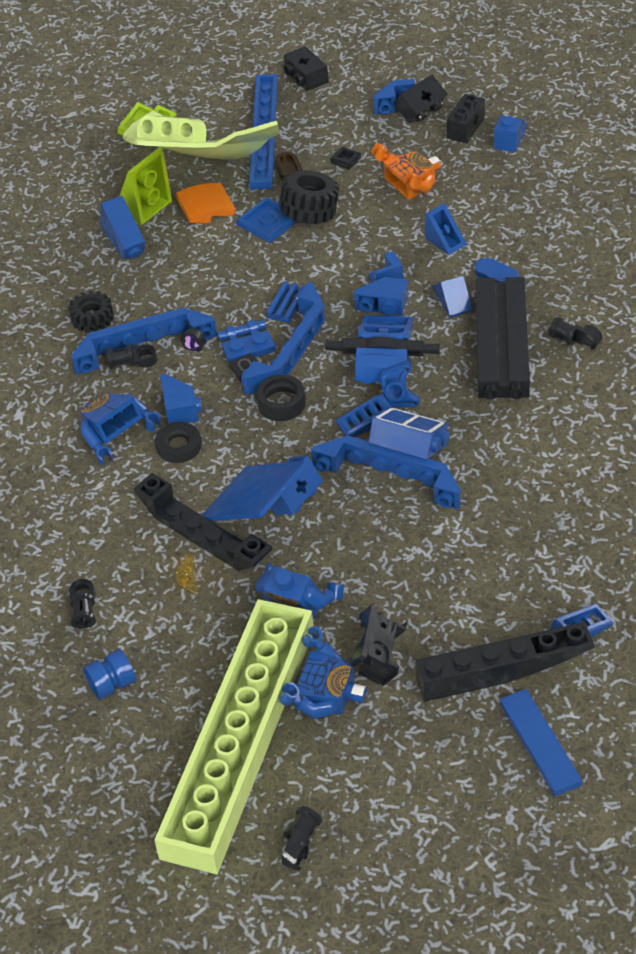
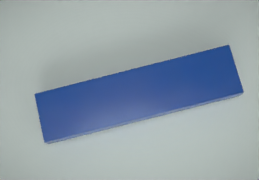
[500,689,582,797]

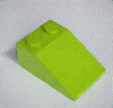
[120,147,172,225]

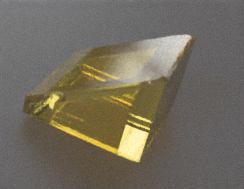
[176,552,197,594]

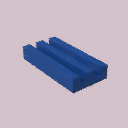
[266,281,305,323]

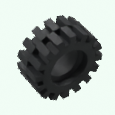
[68,291,114,333]

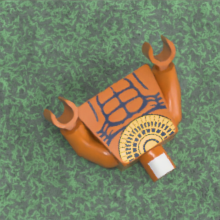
[371,143,441,200]

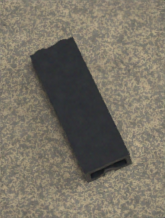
[476,277,530,399]

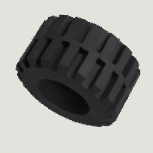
[279,170,339,224]

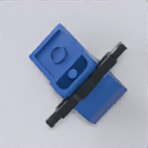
[325,315,440,384]

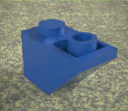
[354,277,409,316]

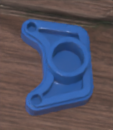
[380,361,420,407]

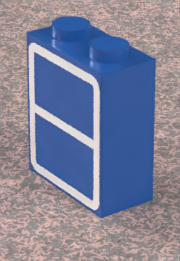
[368,407,450,459]

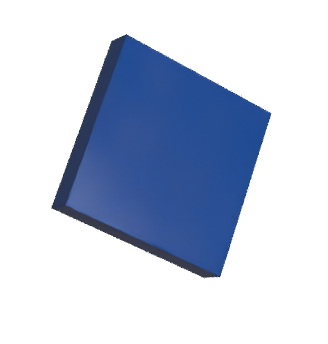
[236,197,297,243]

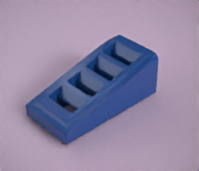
[336,394,391,437]
[550,604,614,638]

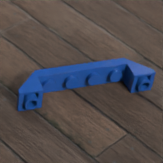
[241,282,325,395]
[71,308,217,374]
[311,436,461,509]

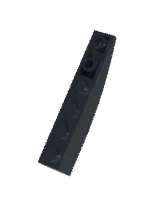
[416,622,594,702]

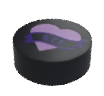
[181,328,207,352]

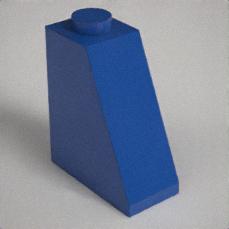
[100,196,145,259]

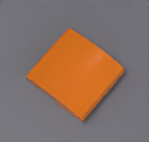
[175,183,236,223]

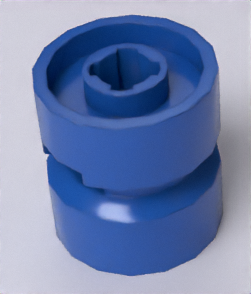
[83,649,136,700]

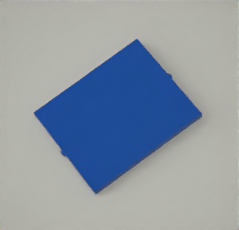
[202,460,308,521]

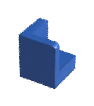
[368,251,403,282]

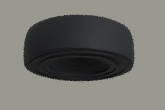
[155,422,202,463]

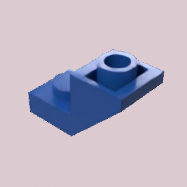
[373,79,415,114]

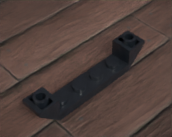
[134,473,272,571]

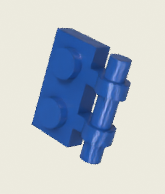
[217,319,276,363]

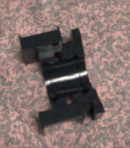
[349,604,408,686]

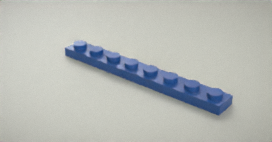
[249,74,278,190]

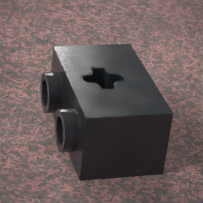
[283,46,329,91]
[394,74,448,123]
[447,94,485,144]

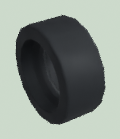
[257,374,306,421]

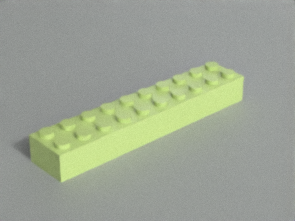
[154,599,314,875]

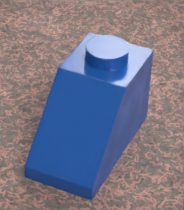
[494,115,528,152]
[160,374,202,424]

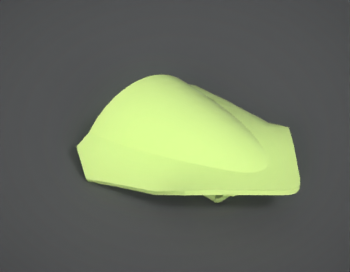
[123,110,279,160]

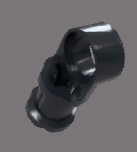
[548,317,603,350]
[106,344,158,369]
[69,579,96,629]
[282,806,322,871]

